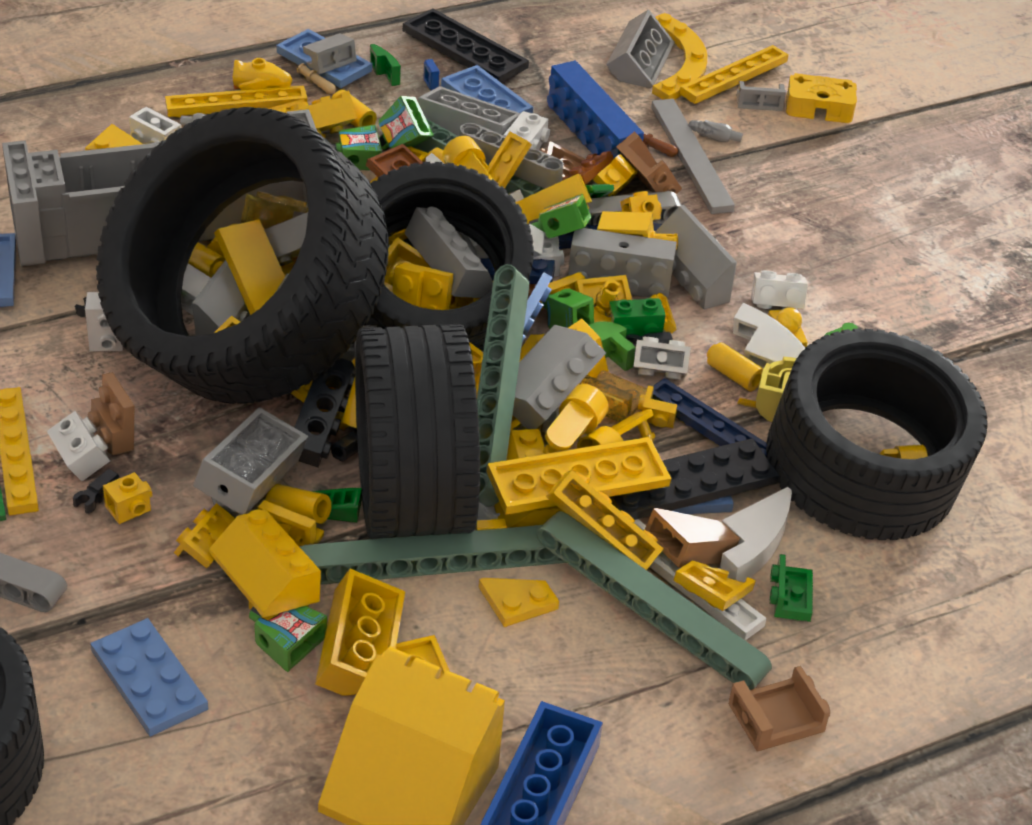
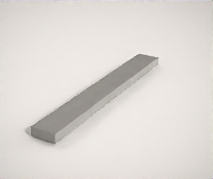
[651,99,735,214]

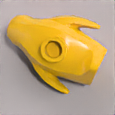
[233,58,292,90]

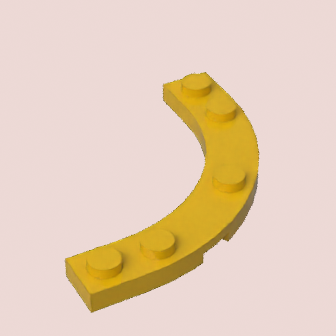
[652,13,708,100]

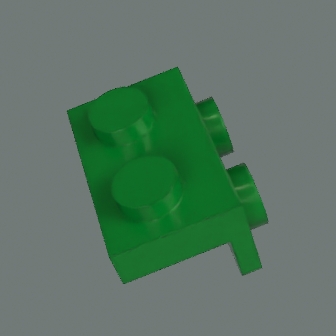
[609,298,666,336]
[769,554,813,622]

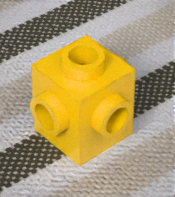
[620,191,662,222]
[103,472,153,524]

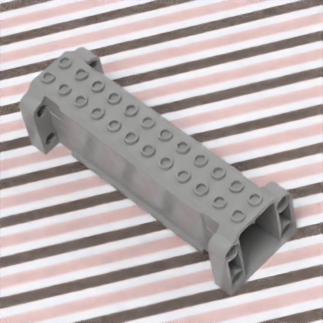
[2,109,317,266]

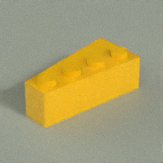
[274,91,357,134]

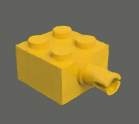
[597,211,678,250]

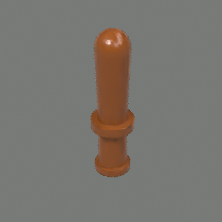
[643,133,678,157]

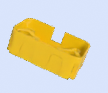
[786,73,857,123]

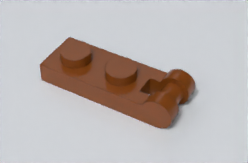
[562,151,614,185]

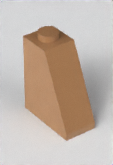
[644,508,740,568]

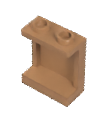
[616,131,682,194]
[728,666,830,752]

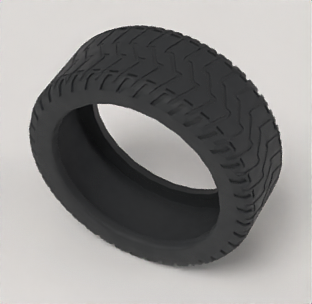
[96,107,388,404]

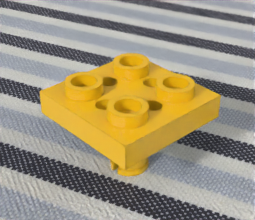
[575,275,632,323]

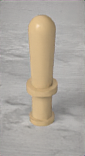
[297,63,336,95]

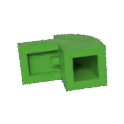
[589,321,636,371]

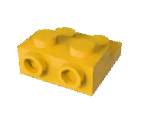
[388,262,454,310]

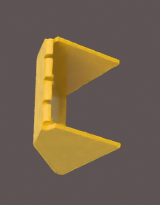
[318,647,505,825]

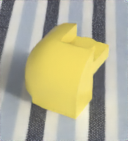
[756,356,796,422]

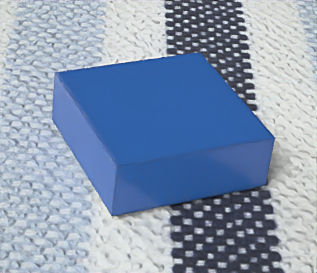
[423,59,440,91]

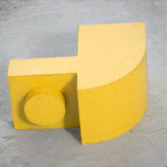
[593,154,638,197]

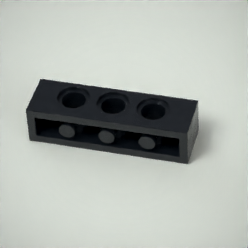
[294,358,355,468]

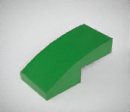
[370,44,401,86]

